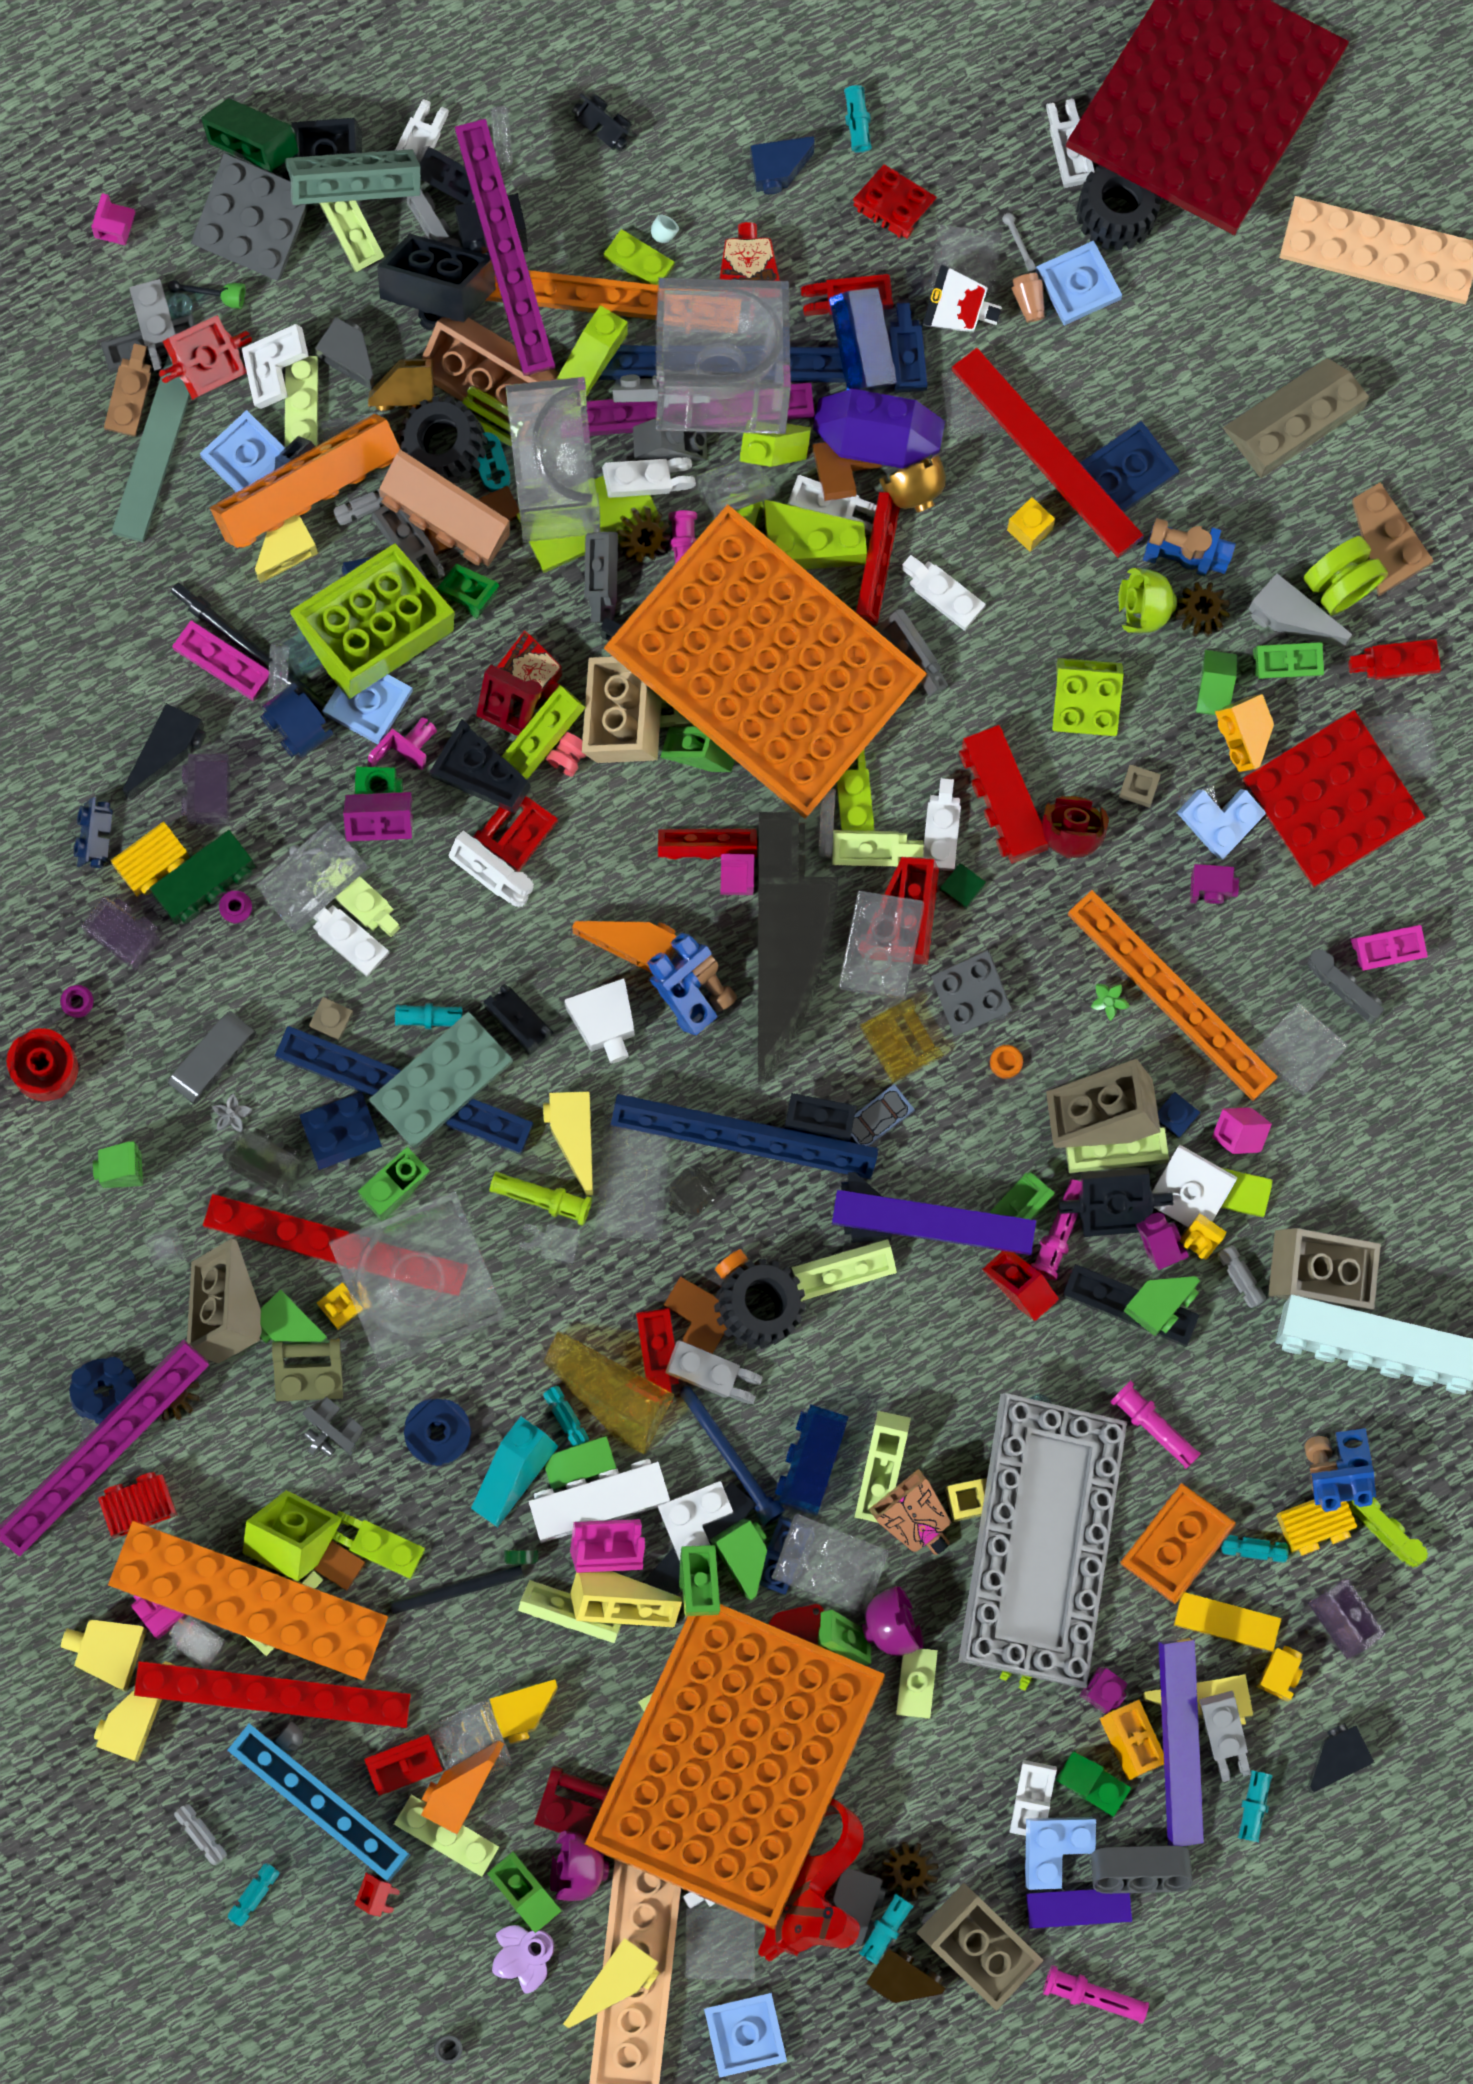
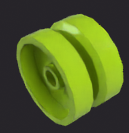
[1304,536,1388,615]

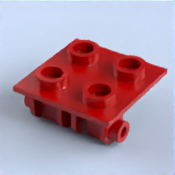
[853,164,937,239]

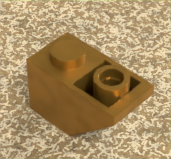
[368,359,434,411]

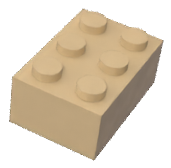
[582,656,662,763]

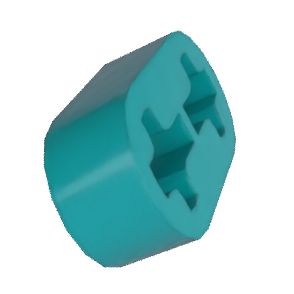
[477,432,511,492]

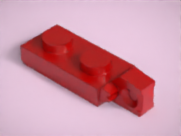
[1348,639,1441,680]
[636,1308,679,1405]

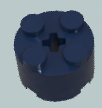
[260,683,333,758]

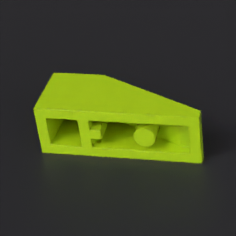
[548,305,628,412]

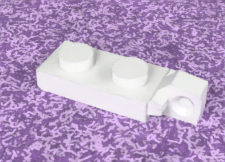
[902,555,986,631]
[922,778,961,871]
[305,899,389,977]

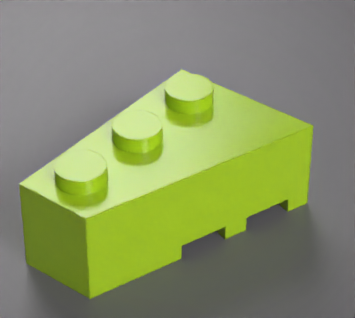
[764,499,867,569]

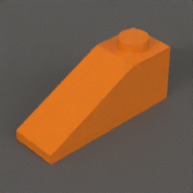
[572,921,677,973]
[421,1741,504,1834]

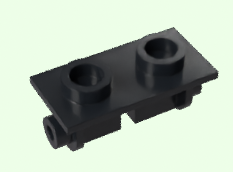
[572,93,637,151]

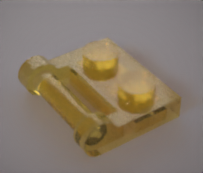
[860,999,944,1084]

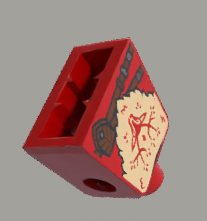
[719,222,780,297]
[497,630,570,710]

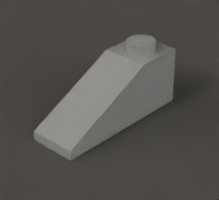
[1249,573,1352,648]

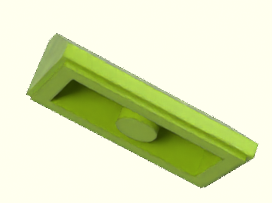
[1221,1168,1273,1218]

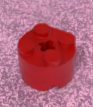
[6,1028,78,1101]

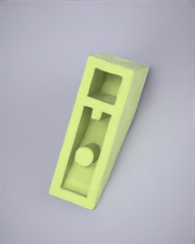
[855,1411,911,1522]

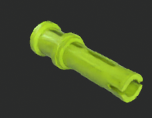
[489,1171,592,1226]

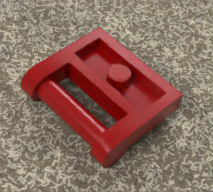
[472,796,558,872]

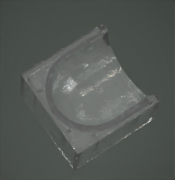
[655,278,791,434]
[505,377,600,543]
[329,1190,506,1369]

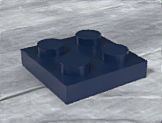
[299,1092,382,1170]

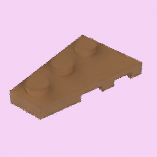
[1352,482,1434,597]

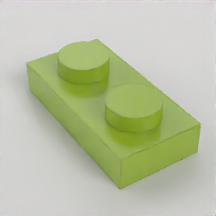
[604,229,675,285]

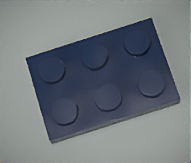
[1080,421,1180,512]

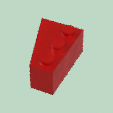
[858,857,939,965]

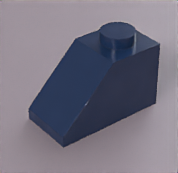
[750,136,815,195]

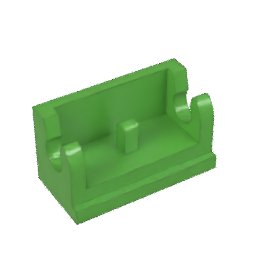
[1253,642,1324,679]
[989,1172,1055,1220]

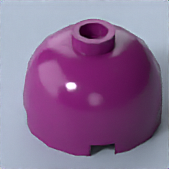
[862,1586,924,1656]
[550,1831,609,1901]

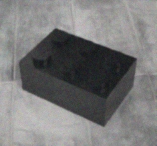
[377,233,496,323]

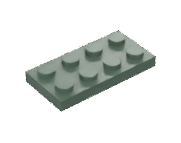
[369,1011,513,1150]

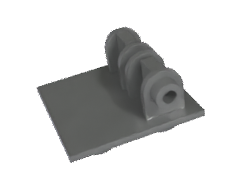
[931,950,1012,1037]

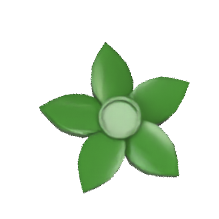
[1091,983,1130,1021]

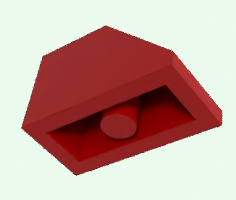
[982,1251,1059,1321]

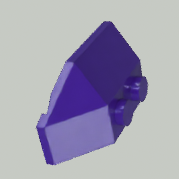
[813,389,945,469]

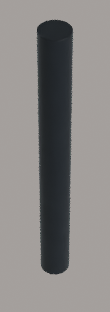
[390,1565,524,1615]

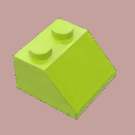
[243,1490,341,1581]

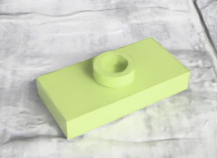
[896,1648,938,1719]

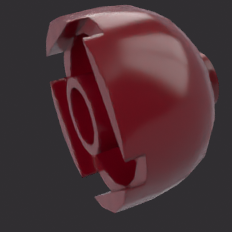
[1042,796,1109,858]

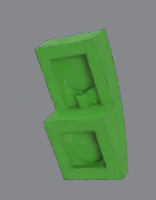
[544,1436,616,1491]

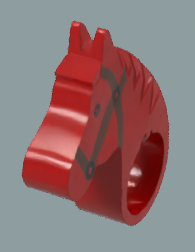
[758,1798,864,1962]

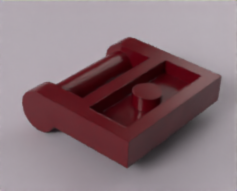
[476,664,542,736]
[534,1765,611,1835]

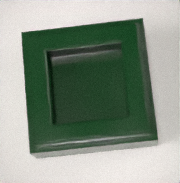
[940,863,986,909]

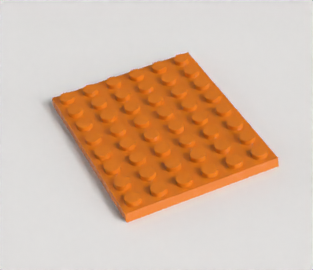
[604,504,927,819]
[585,1604,885,1929]

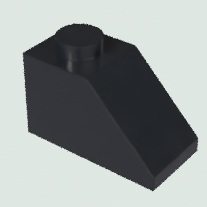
[1307,1723,1375,1794]

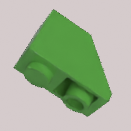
[358,1146,430,1222]
[1124,1276,1200,1336]

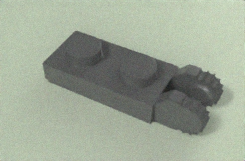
[371,506,445,579]
[1307,948,1384,1024]

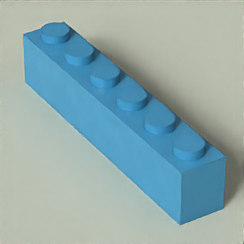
[227,1723,411,1882]

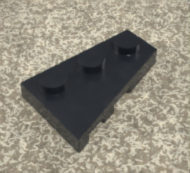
[429,719,531,813]

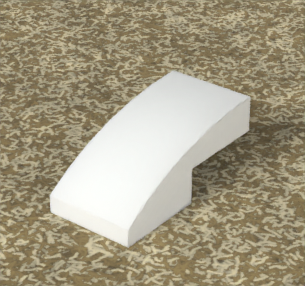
[1010,1760,1057,1836]

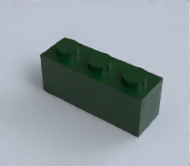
[201,98,299,172]
[149,830,255,925]

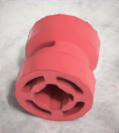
[546,732,586,777]

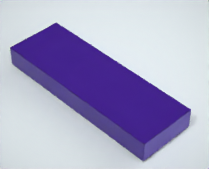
[1026,1889,1132,1929]

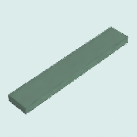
[112,354,190,543]

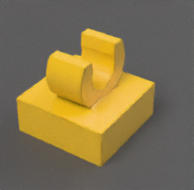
[1180,1213,1227,1260]
[316,1282,364,1330]

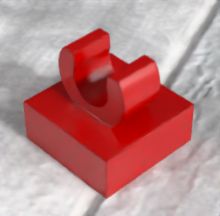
[354,1872,400,1917]

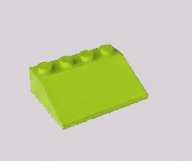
[290,543,455,699]

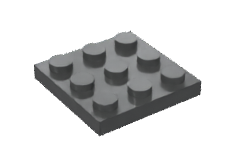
[191,153,309,281]

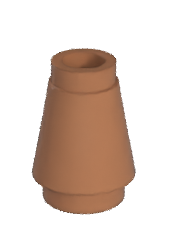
[1011,273,1045,323]

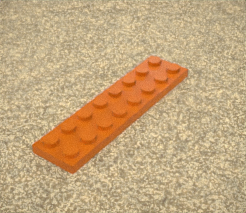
[108,1521,388,1681]

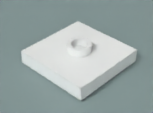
[1152,1144,1238,1227]

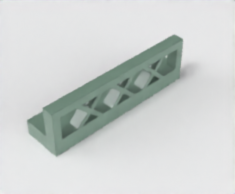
[286,149,420,205]

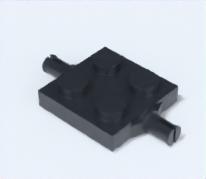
[1059,1167,1173,1237]

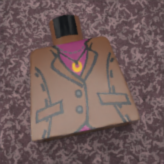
[869,1469,951,1555]

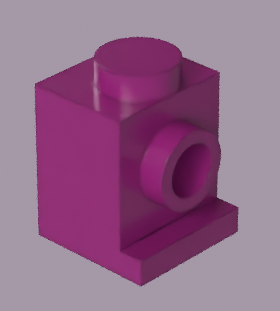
[1190,864,1239,904]
[1136,1213,1189,1270]
[1079,1667,1128,1714]

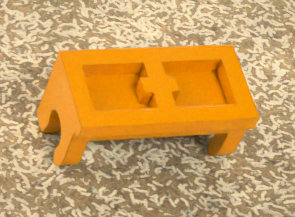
[1099,1700,1164,1781]

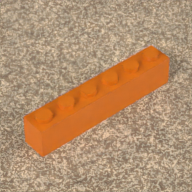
[210,413,400,548]

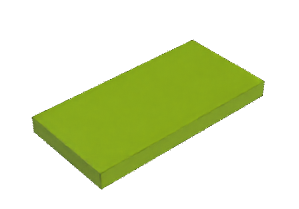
[516,475,657,573]

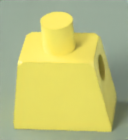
[61,1620,147,1692]

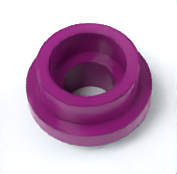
[219,891,252,924]
[60,985,94,1018]

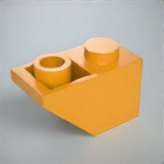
[1215,694,1274,772]

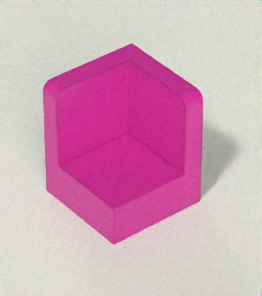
[91,193,135,246]
[720,854,754,895]
[1212,1107,1272,1154]

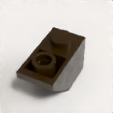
[865,1947,946,2004]

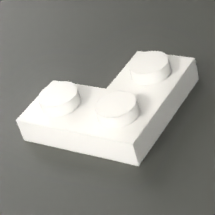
[242,324,309,409]
[658,1481,733,1561]

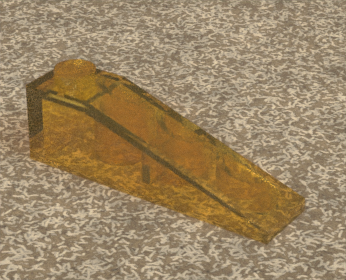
[544,1331,674,1454]

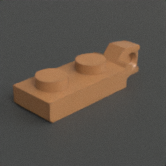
[104,344,151,437]

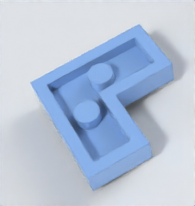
[1176,789,1266,859]
[1025,1817,1096,1890]

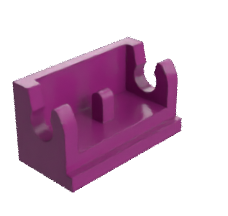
[343,792,413,842]

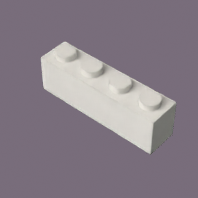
[528,1459,670,1543]

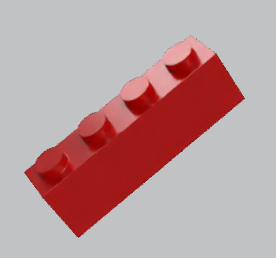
[959,725,1049,864]

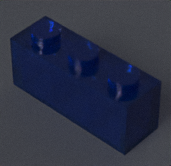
[829,288,897,391]
[775,1404,849,1516]

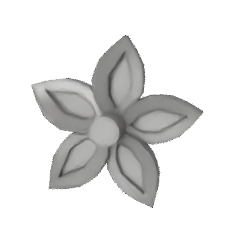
[212,1094,252,1133]

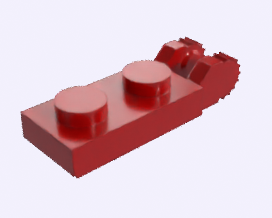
[801,274,893,316]

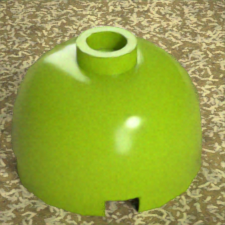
[1118,568,1177,633]

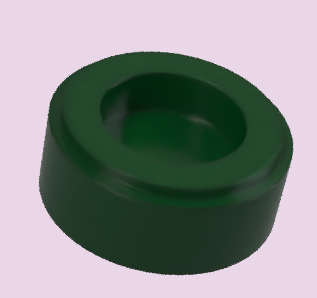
[504,1550,538,1564]

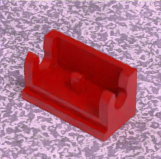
[364,1734,443,1796]

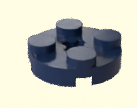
[69,1357,137,1424]
[404,1399,472,1467]

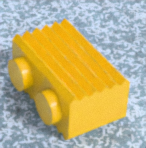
[111,821,190,897]
[1276,1500,1357,1556]

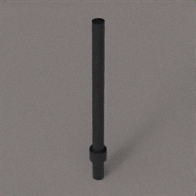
[171,582,327,713]

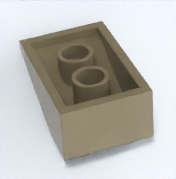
[1046,1059,1161,1148]
[1268,1228,1381,1310]
[187,1238,262,1363]
[916,1883,1044,2011]

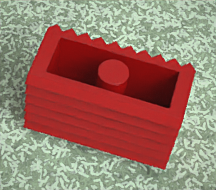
[98,1472,178,1539]

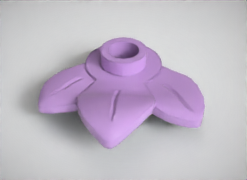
[492,1925,554,1994]

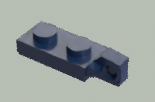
[889,303,927,393]

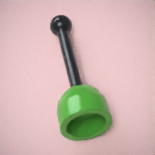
[168,280,246,309]

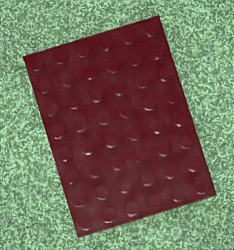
[1065,0,1350,236]

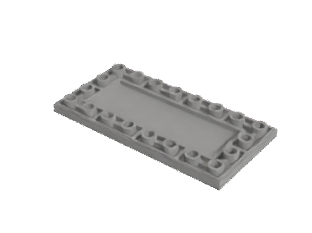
[958,1393,1127,1688]

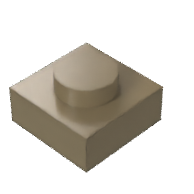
[1119,765,1161,808]
[309,997,353,1042]

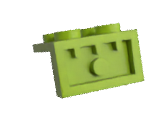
[1052,658,1124,736]

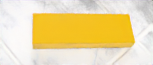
[1174,1592,1281,1652]

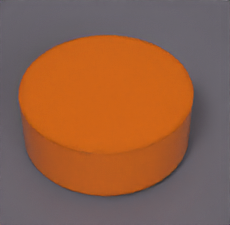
[990,1045,1023,1079]
[715,1249,748,1279]

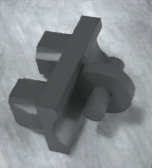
[302,1397,364,1457]

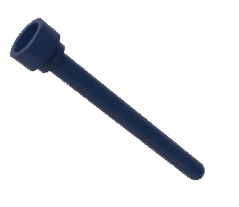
[680,1386,785,1527]

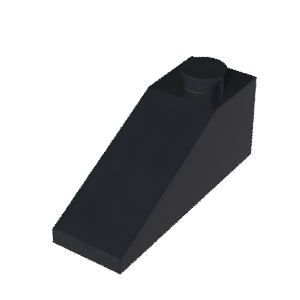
[122,703,206,800]

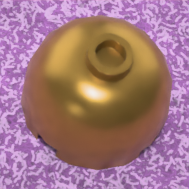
[879,455,946,513]

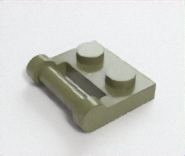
[272,1339,344,1401]

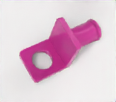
[367,718,437,770]

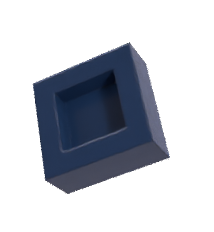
[1158,1092,1200,1139]

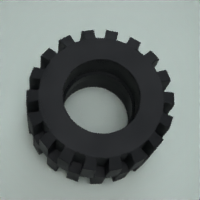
[1076,165,1161,251]
[399,396,487,484]
[714,1259,806,1349]

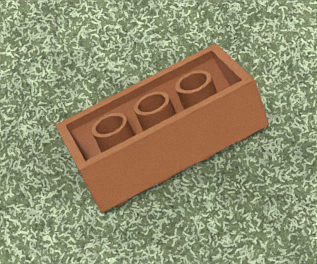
[421,317,560,439]
[379,450,510,567]

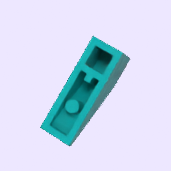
[471,1416,558,1528]

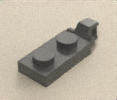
[584,532,618,624]
[876,609,948,696]

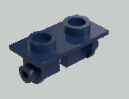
[73,797,113,869]

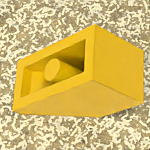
[490,1679,558,1744]

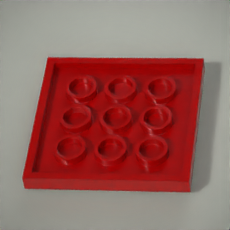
[1243,710,1425,888]

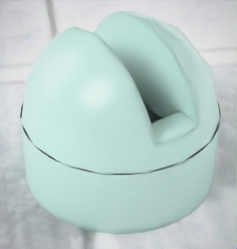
[651,215,679,243]

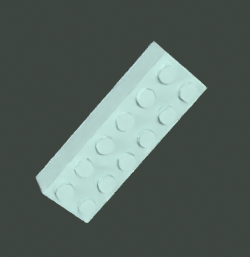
[1275,1294,1473,1395]

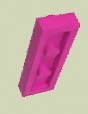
[172,621,272,702]

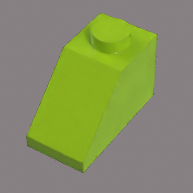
[739,417,811,467]

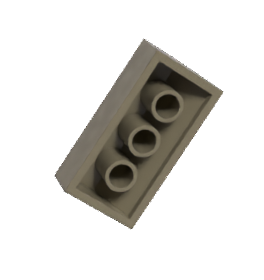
[1223,358,1369,478]

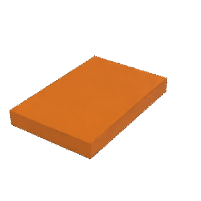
[1120,1483,1236,1604]

